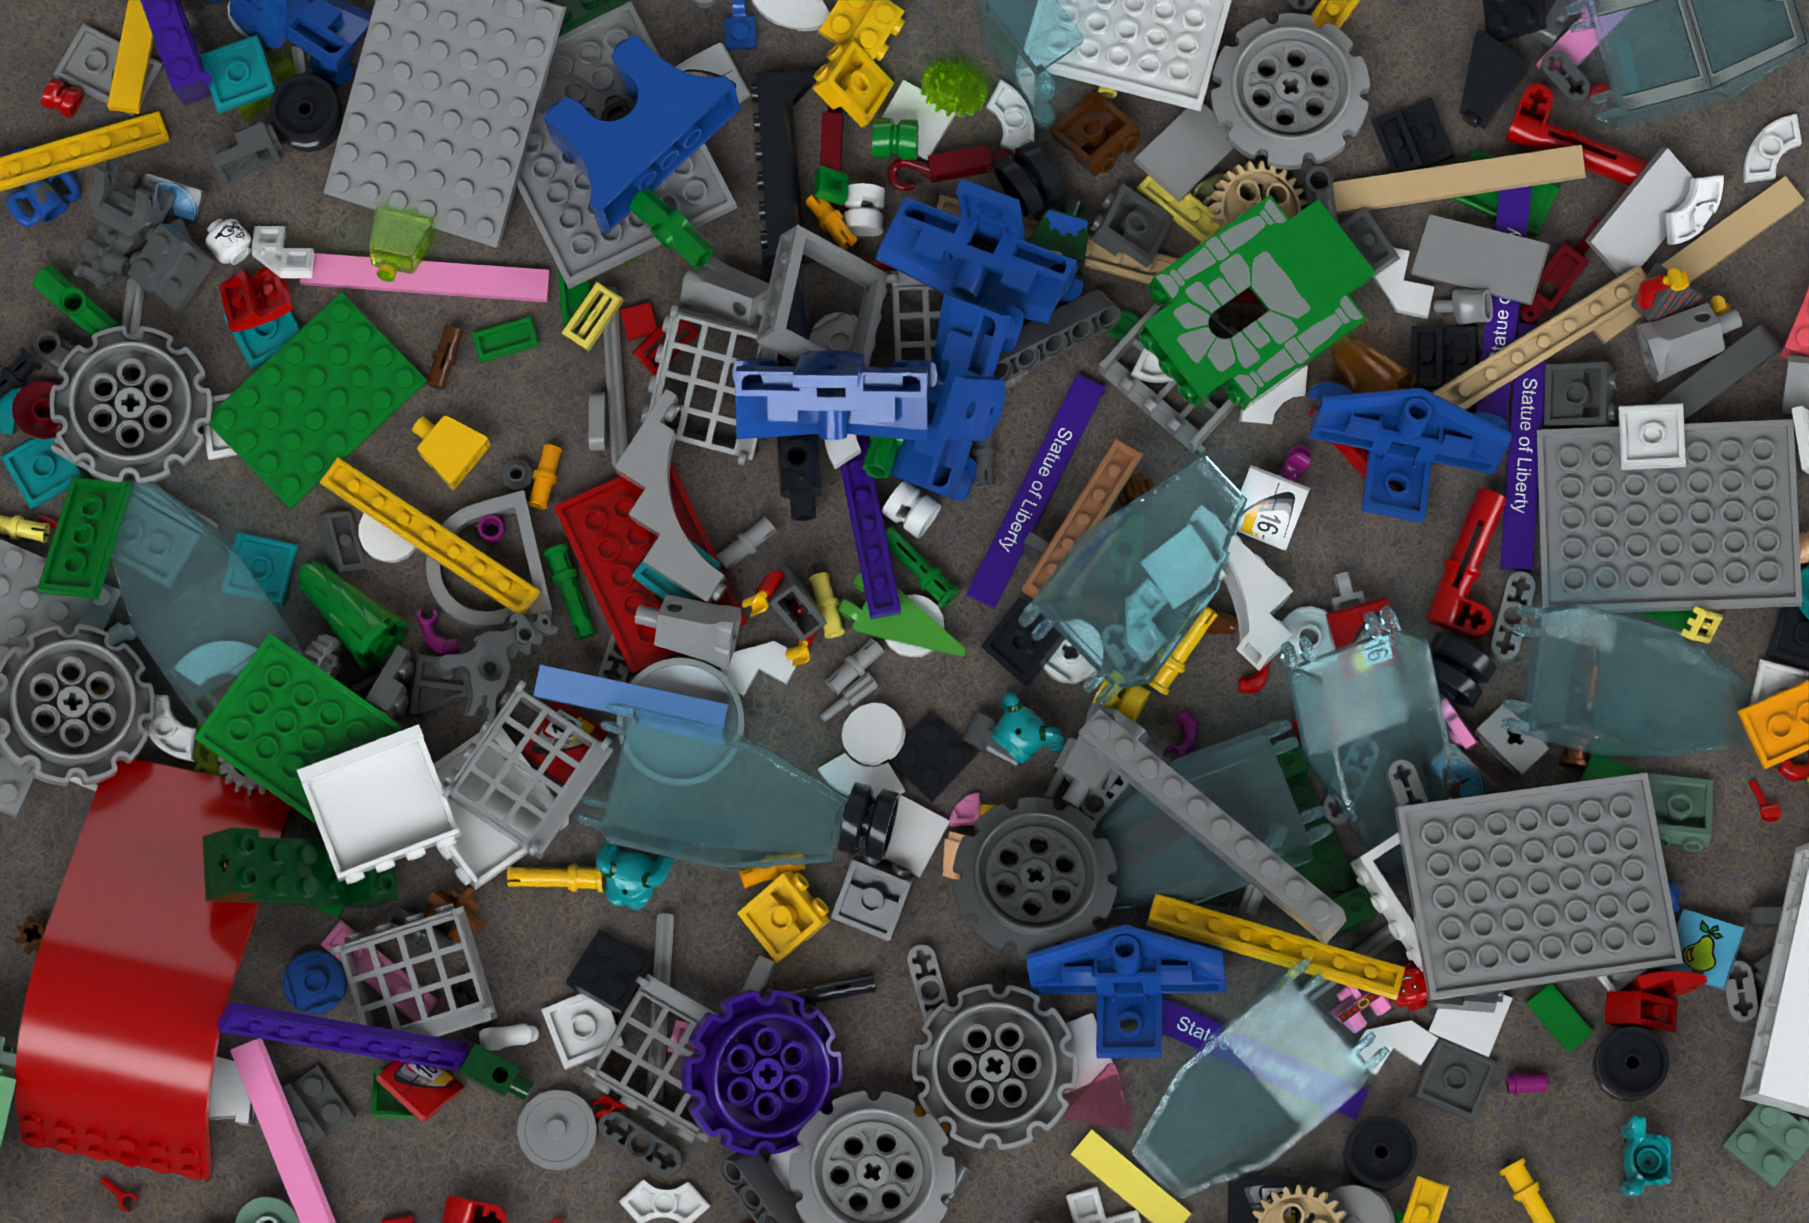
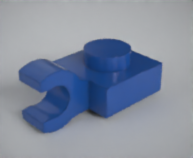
[724,0,757,51]

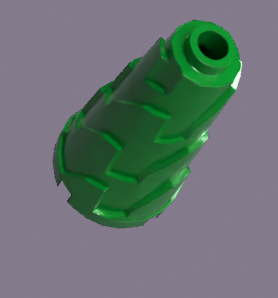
[297,561,408,670]

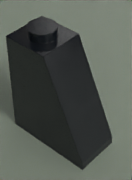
[1459,28,1530,130]

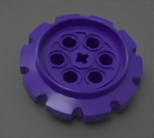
[681,988,843,1155]

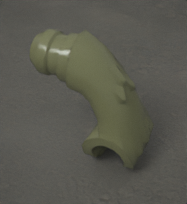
[1192,174,1246,206]

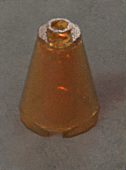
[1331,334,1416,394]

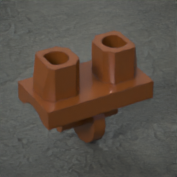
[424,887,486,943]

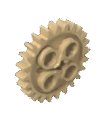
[1209,161,1307,233]
[1252,1185,1347,1223]

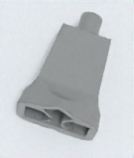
[680,257,769,327]
[1636,303,1742,383]
[634,594,742,670]
[1061,703,1150,809]

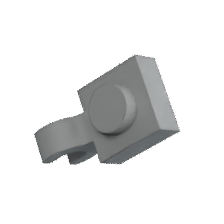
[1331,572,1366,611]

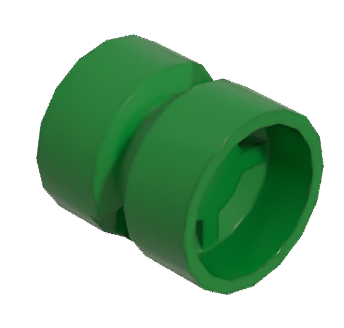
[872,118,919,160]

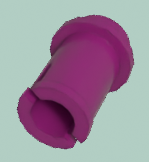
[1506,1070,1548,1097]

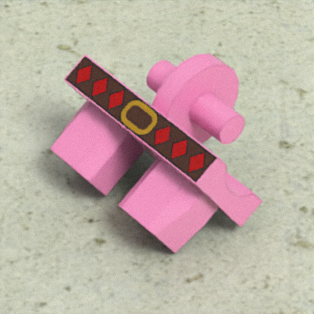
[1329,985,1392,1033]

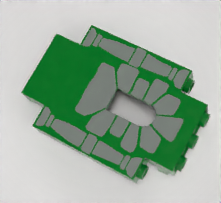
[1137,195,1376,411]

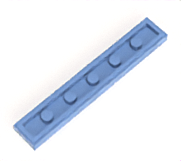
[533,665,728,736]

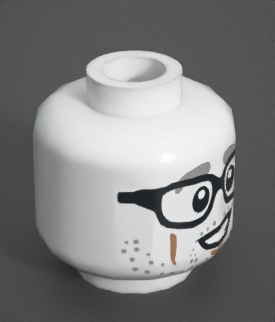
[205,218,252,265]

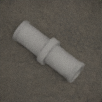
[716,516,777,571]
[824,638,884,695]

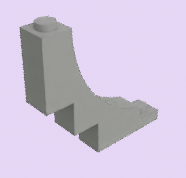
[614,389,727,603]

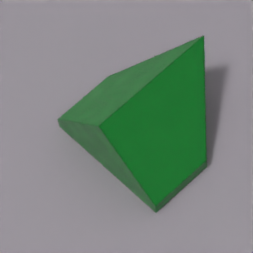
[370,1068,418,1121]

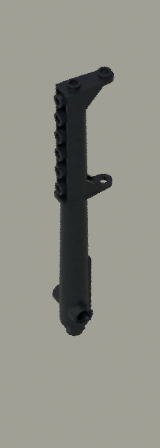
[751,66,846,521]

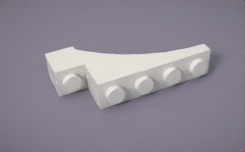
[1185,504,1293,671]

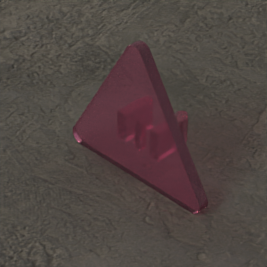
[1065,1063,1132,1131]

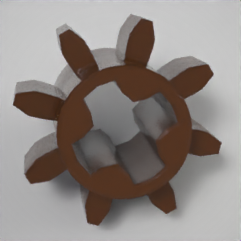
[1118,473,1156,511]
[15,916,48,955]

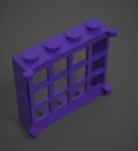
[140,0,212,106]

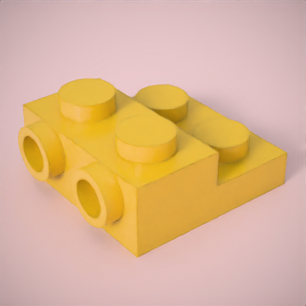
[817,0,906,62]
[812,40,894,128]
[737,871,831,963]

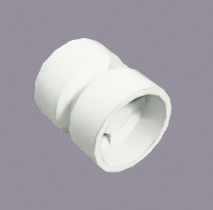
[843,183,885,237]
[882,481,941,539]

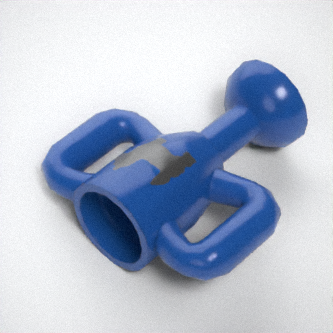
[6,146,82,227]

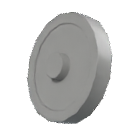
[517,1089,598,1171]
[1326,1184,1395,1223]

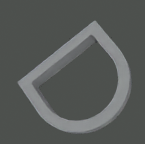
[426,490,553,630]

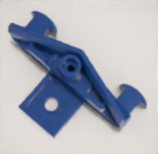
[204,0,372,87]
[876,179,1083,324]
[890,293,1024,501]
[732,350,938,441]
[1308,382,1511,523]
[1027,924,1229,1059]

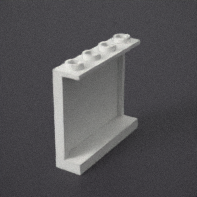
[434,718,569,890]
[297,724,460,884]

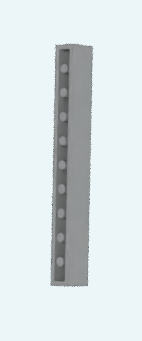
[1078,709,1347,945]

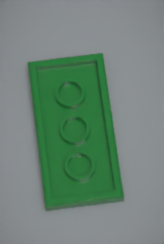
[37,477,133,599]

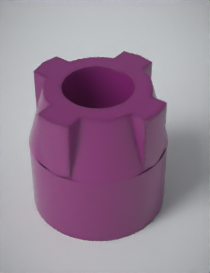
[478,515,506,544]

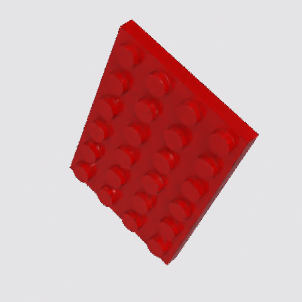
[553,462,747,676]

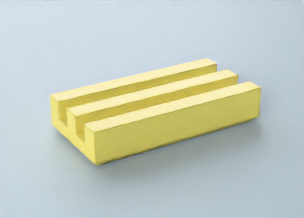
[562,282,624,351]
[1681,606,1723,643]

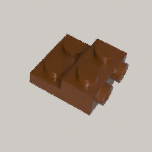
[1050,90,1140,177]

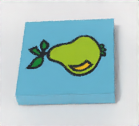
[1662,909,1746,990]

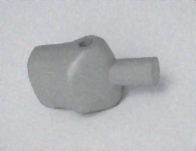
[1434,288,1493,324]

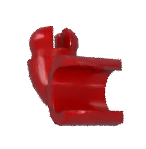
[1238,660,1271,695]
[1778,753,1809,781]

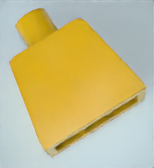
[412,415,491,491]

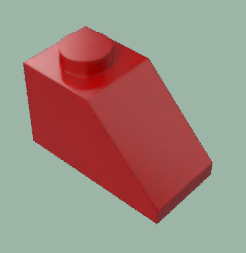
[1605,991,1678,1033]

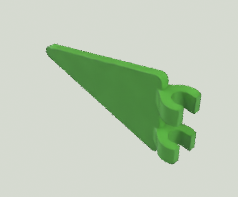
[838,572,966,657]

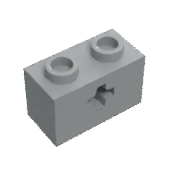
[1474,703,1549,779]

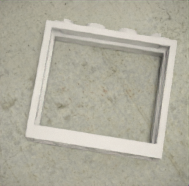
[1350,798,1452,972]

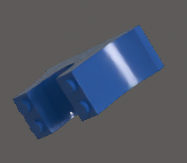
[543,34,740,235]

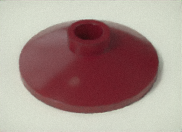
[12,381,63,439]

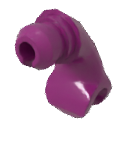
[1278,445,1312,482]
[417,608,460,656]
[1163,710,1199,768]

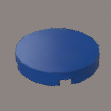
[283,950,347,1015]

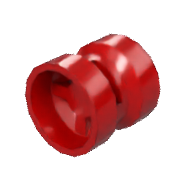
[41,78,83,118]

